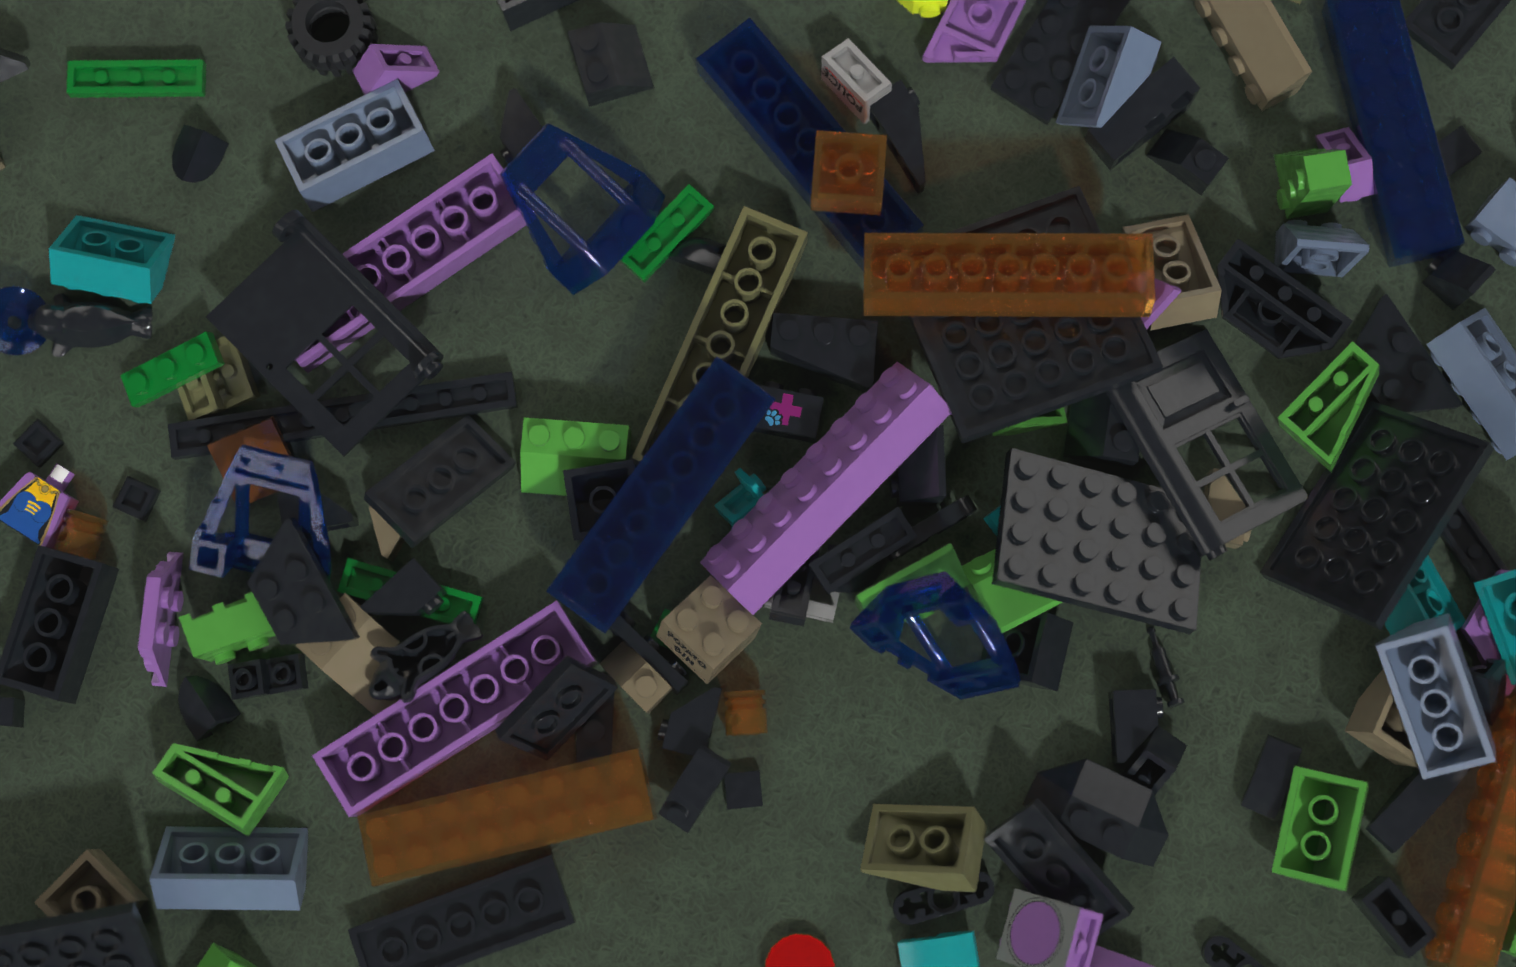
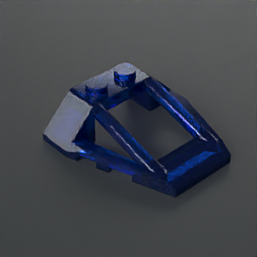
[500,123,665,295]
[189,444,332,581]
[850,571,1021,700]

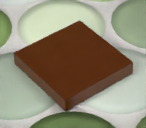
[207,417,303,508]

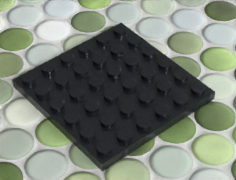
[884,186,1163,444]

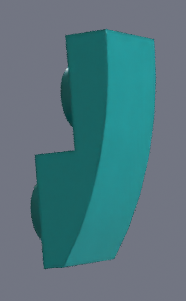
[898,930,980,967]

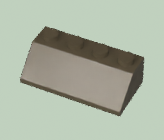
[1195,0,1312,111]

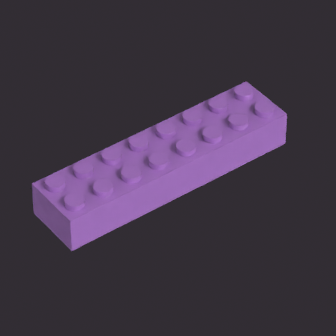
[296,153,535,373]
[700,362,950,615]
[312,600,598,817]

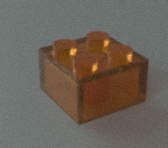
[811,130,887,215]

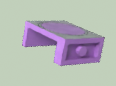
[996,888,1103,967]

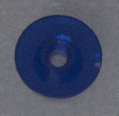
[0,286,47,356]

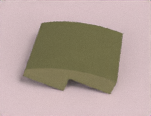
[177,336,260,421]

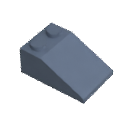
[1055,26,1162,128]
[1274,220,1369,277]

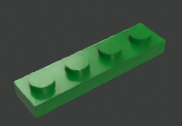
[66,60,206,98]
[337,558,484,625]

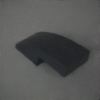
[228,653,309,700]
[1241,734,1302,819]

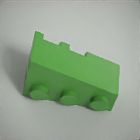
[1274,148,1352,219]
[1278,341,1379,473]
[179,592,276,665]
[152,743,289,837]

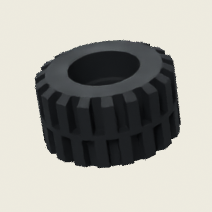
[285,0,378,77]

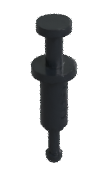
[1147,626,1185,708]

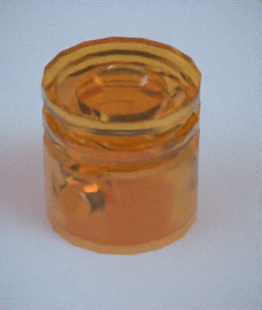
[53,509,109,561]
[723,690,768,736]

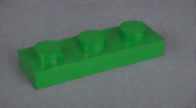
[618,184,714,283]
[120,331,225,407]

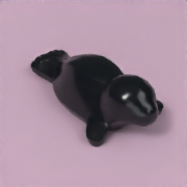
[27,294,153,357]
[368,611,483,703]

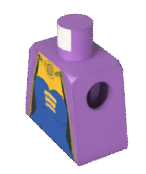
[0,463,79,550]

